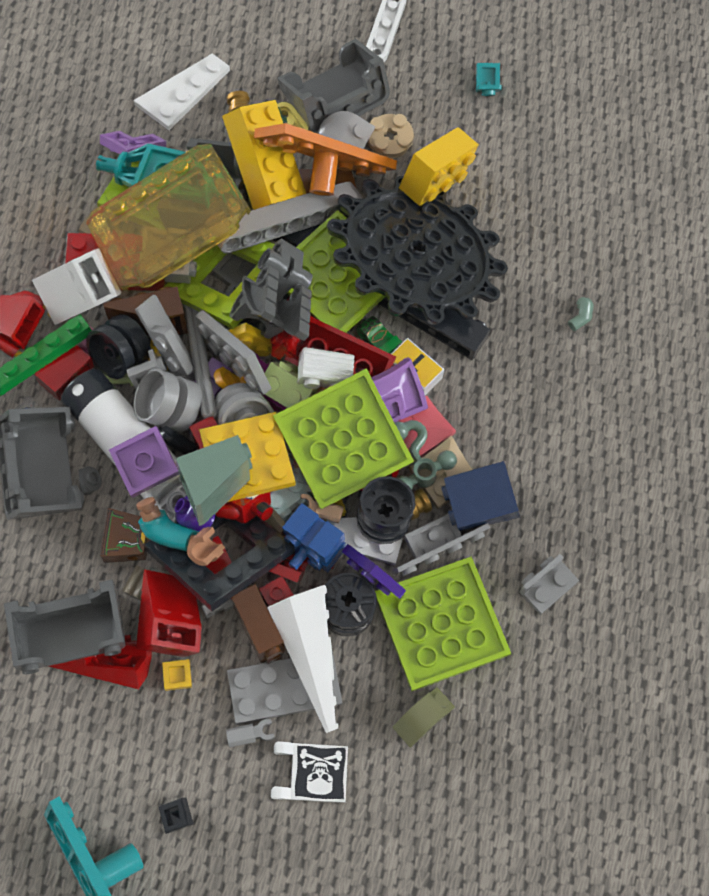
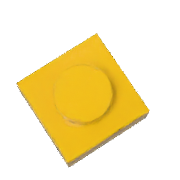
[162,659,192,691]

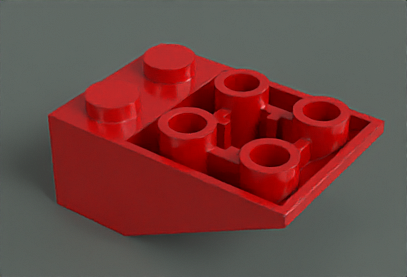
[136,569,202,657]

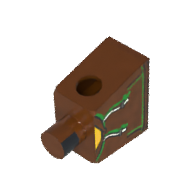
[100,508,151,563]

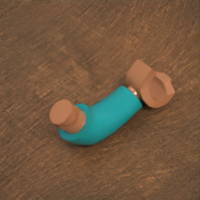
[136,497,225,566]

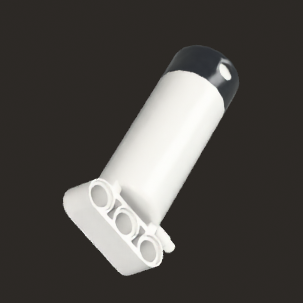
[61,369,186,523]

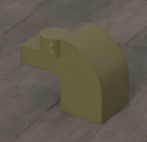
[392,687,455,748]

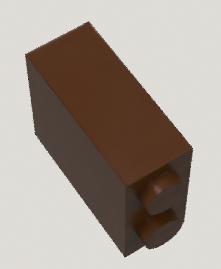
[231,584,285,664]

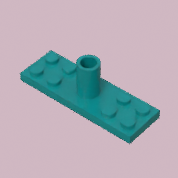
[44,796,143,896]

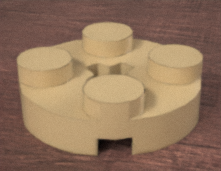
[367,114,414,158]

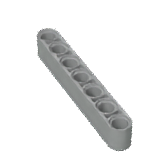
[209,182,364,253]

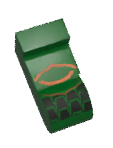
[356,316,402,354]

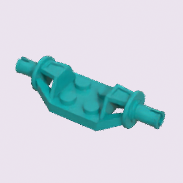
[96,144,238,205]

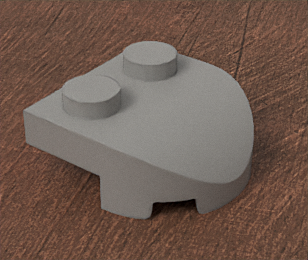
[318,111,375,149]

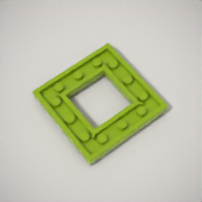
[164,241,275,329]

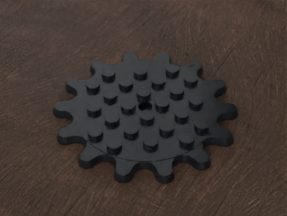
[327,176,508,325]

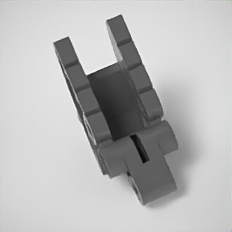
[230,239,313,341]

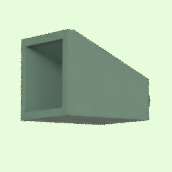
[176,435,253,526]

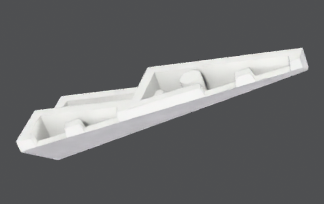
[267,585,338,733]

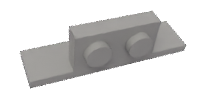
[135,295,196,381]
[392,514,490,576]

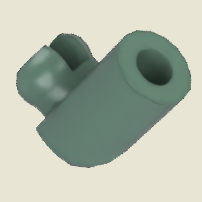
[568,297,594,331]

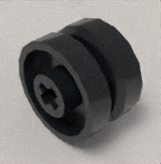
[86,314,151,380]

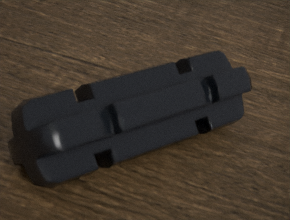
[158,426,197,455]

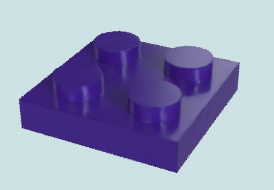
[341,544,406,599]

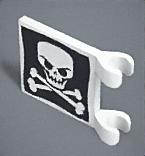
[271,742,348,803]

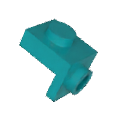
[476,63,502,96]

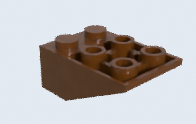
[103,287,188,336]

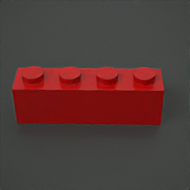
[284,316,396,377]

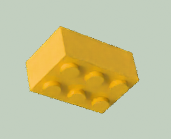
[399,127,479,206]

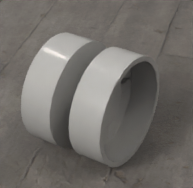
[134,368,201,433]

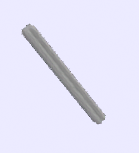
[183,304,217,419]

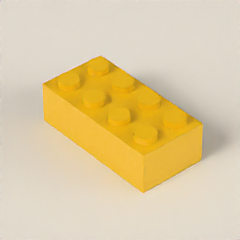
[222,100,306,210]

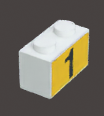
[391,338,444,395]

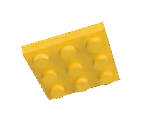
[199,412,296,502]

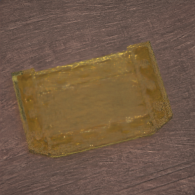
[86,144,251,291]

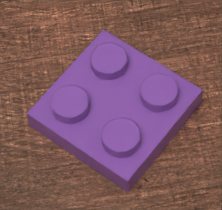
[109,426,179,498]

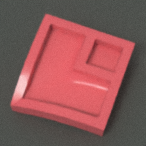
[397,396,456,458]

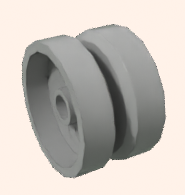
[214,383,274,425]

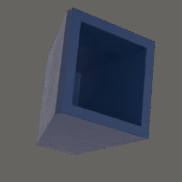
[441,461,521,531]

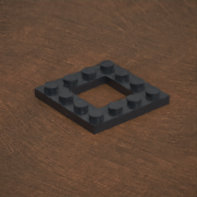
[145,515,295,612]

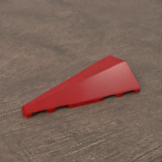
[10,635,153,690]

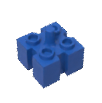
[282,503,346,573]

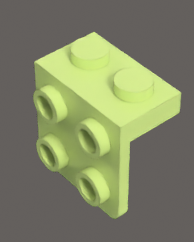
[256,361,318,408]

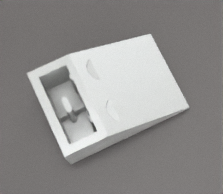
[32,248,122,325]

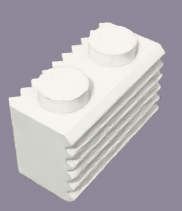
[297,347,355,389]

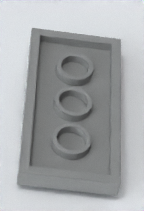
[195,310,272,394]
[227,651,342,725]

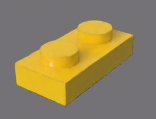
[228,323,272,356]

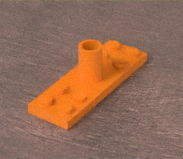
[254,123,397,196]

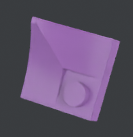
[371,357,428,422]

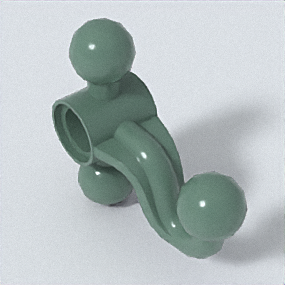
[394,420,457,490]

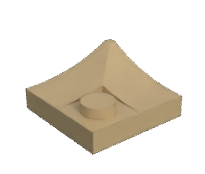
[409,436,472,509]

